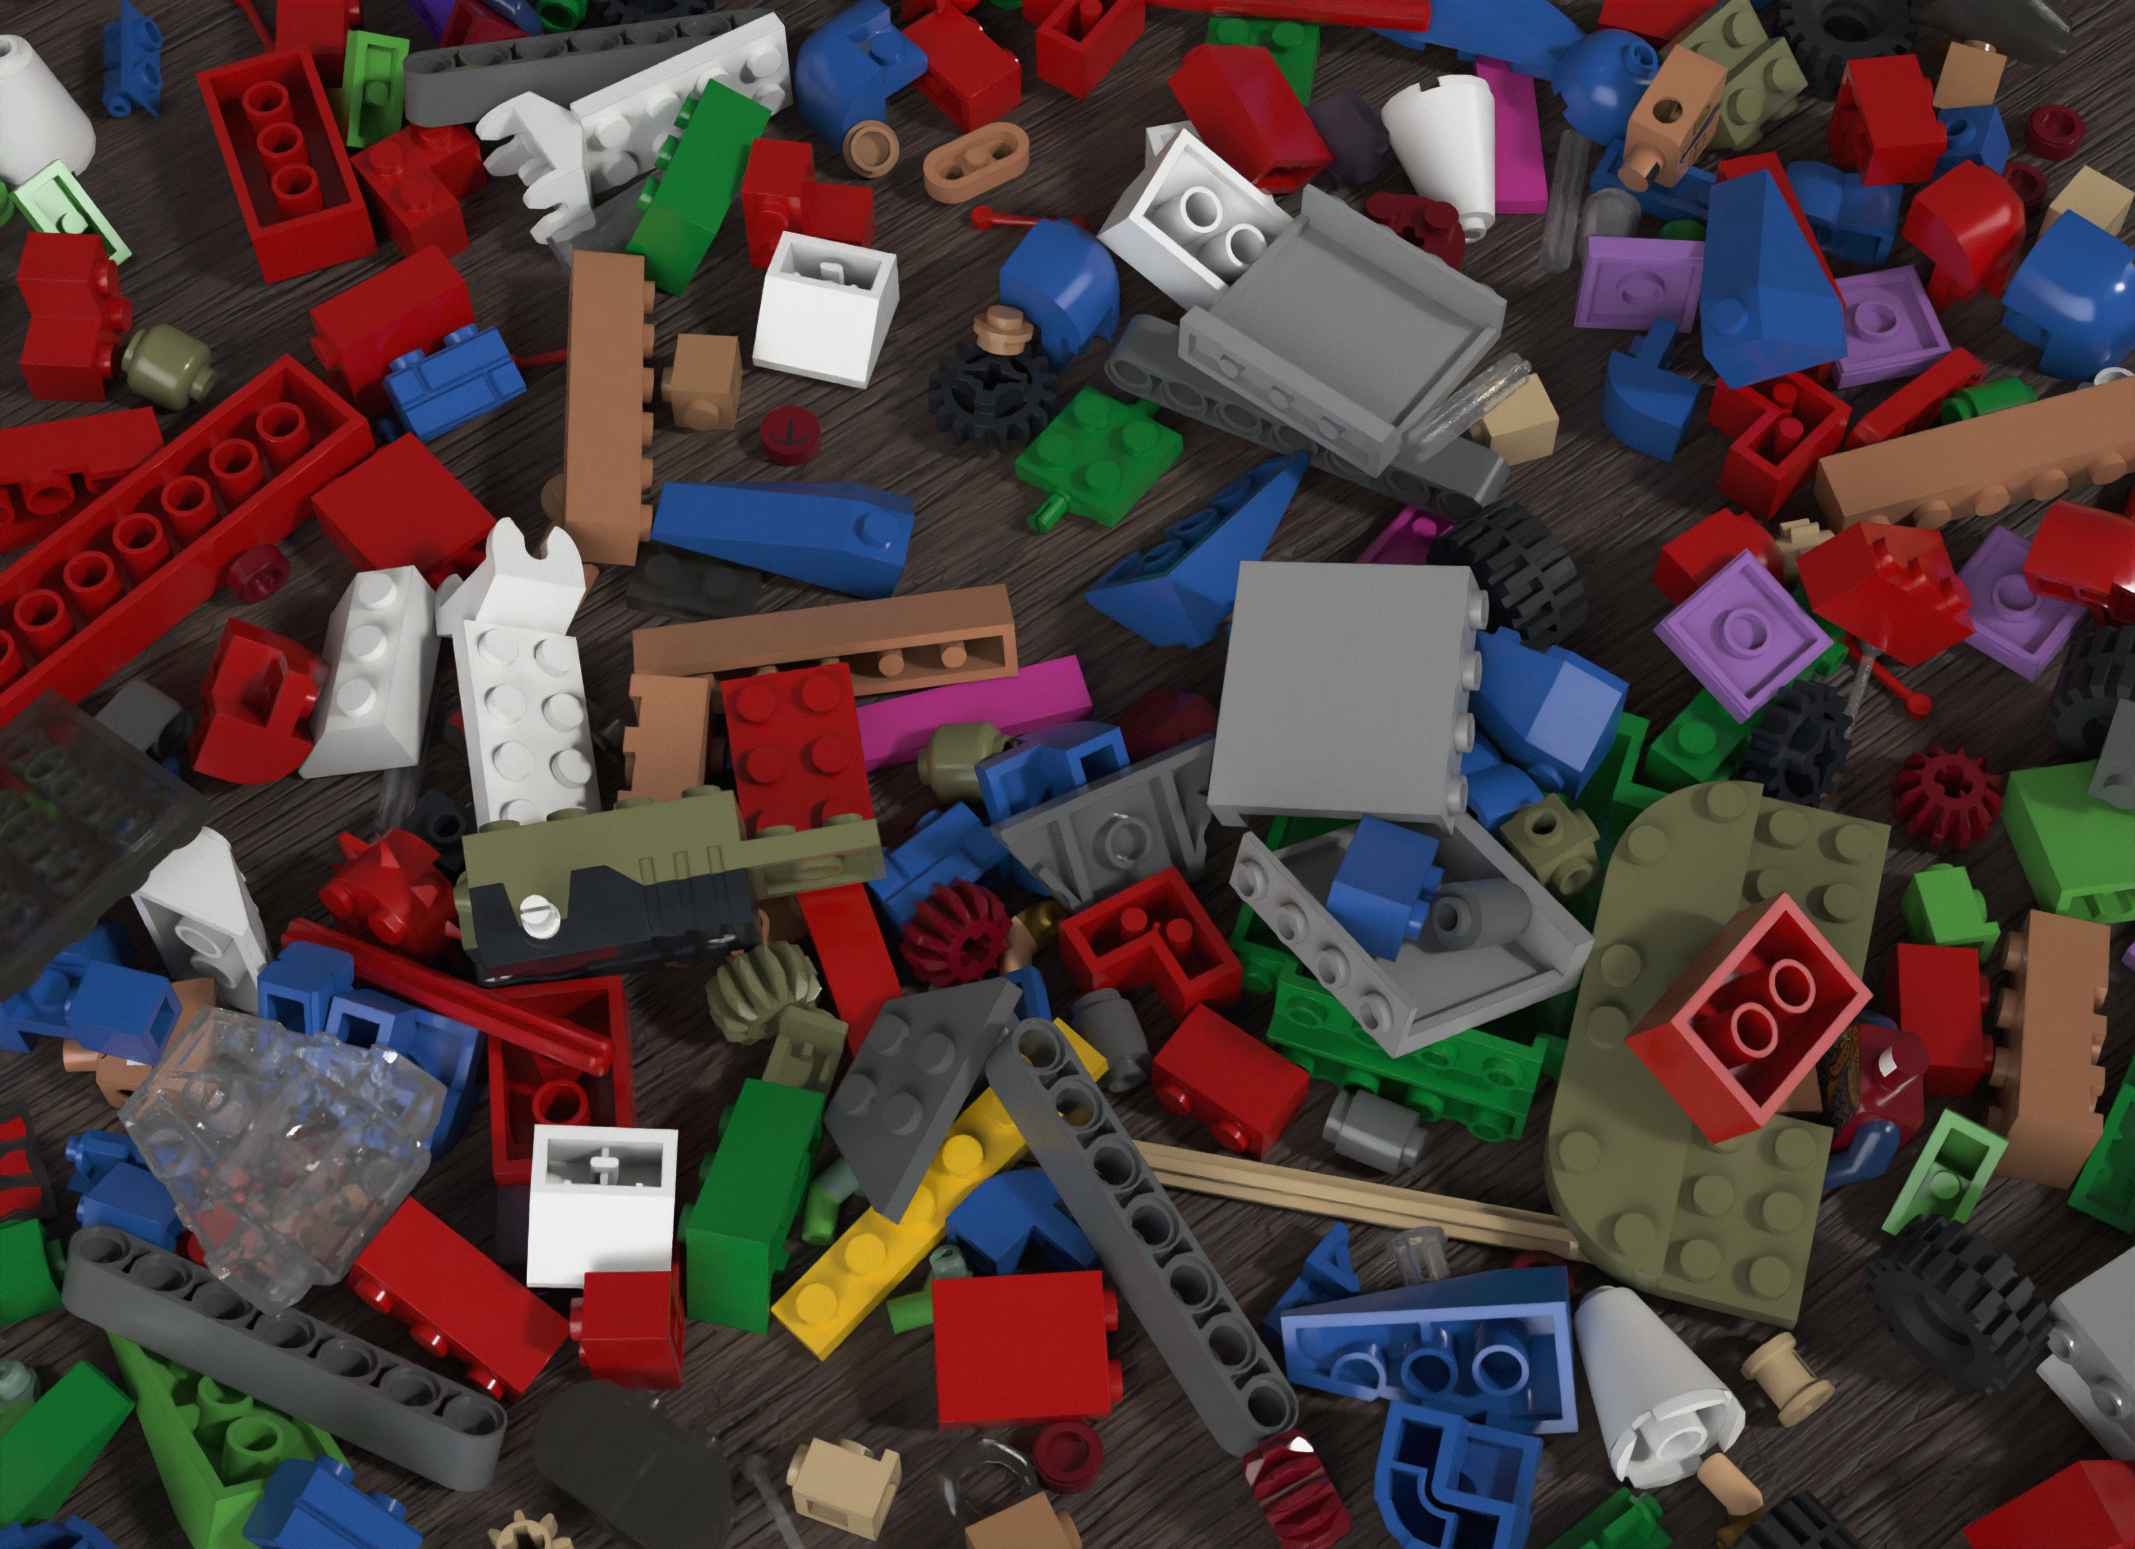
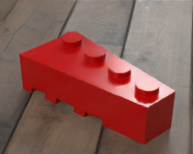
[0,406,167,555]

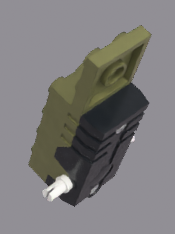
[453,785,888,988]

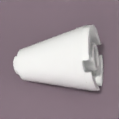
[0,35,96,190]
[1381,75,1495,244]
[1572,1286,1745,1489]

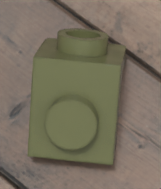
[761,1005,849,1107]

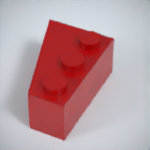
[1796,521,1976,668]
[345,1196,570,1405]

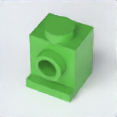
[1900,863,2001,964]

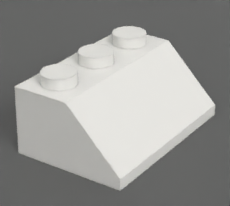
[1096,128,1294,312]
[298,565,442,779]
[125,820,275,1017]

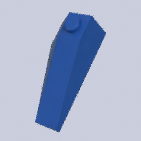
[1366,0,1588,81]
[1699,168,1848,390]
[1083,450,1311,648]
[650,482,915,600]
[1467,626,1629,802]
[1280,1266,1579,1434]

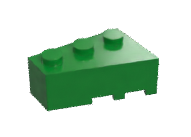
[623,78,772,298]
[677,1078,825,1335]

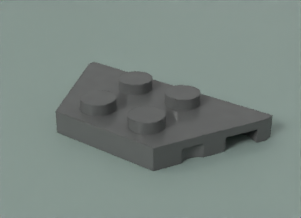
[990,732,1216,916]
[822,977,1023,1225]

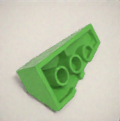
[105,1329,351,1549]

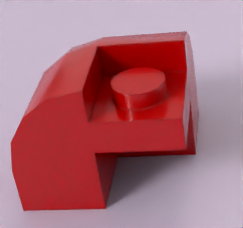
[1901,159,2026,314]
[2022,499,2135,629]
[1653,507,1787,607]
[188,617,332,785]

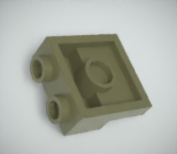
[1656,0,1808,151]

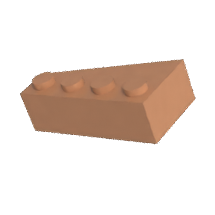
[617,673,728,968]
[1981,909,2110,1190]

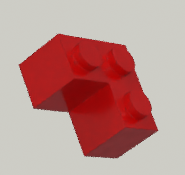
[1022,0,1145,100]
[1826,54,1947,187]
[349,123,488,260]
[742,138,876,269]
[16,232,132,403]
[1706,371,1852,523]
[1059,865,1243,1027]
[570,1232,687,1391]
[1963,1460,2135,1549]

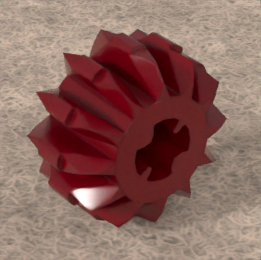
[1890,741,2003,854]
[898,877,1014,989]
[1242,1428,1351,1549]

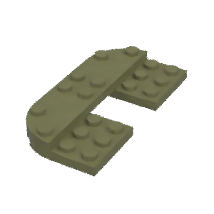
[1543,780,1891,1330]

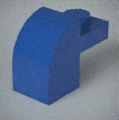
[1600,316,1702,463]
[945,1170,1104,1277]

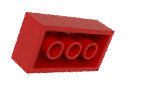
[195,42,379,285]

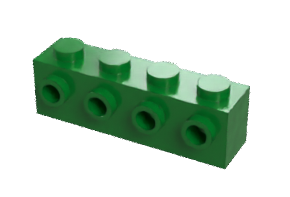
[1639,585,1849,794]

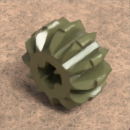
[705,941,822,1045]

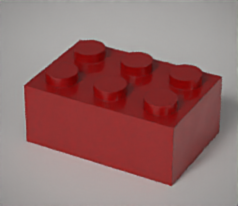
[720,662,874,840]
[1624,891,1873,1145]
[486,975,637,1208]

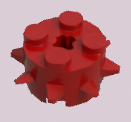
[318,828,465,972]

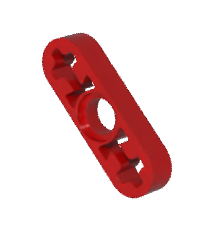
[1844,347,1987,451]

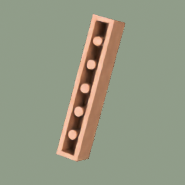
[561,249,655,566]
[1813,375,2135,535]
[632,583,1019,714]

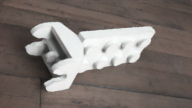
[476,12,793,244]
[434,517,602,833]

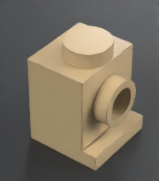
[786,1438,902,1542]

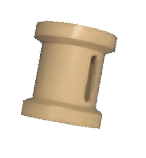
[1740,1332,1835,1427]

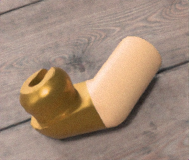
[999,899,1068,976]
[1697,1453,1765,1549]

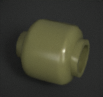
[121,324,217,411]
[918,721,1014,805]

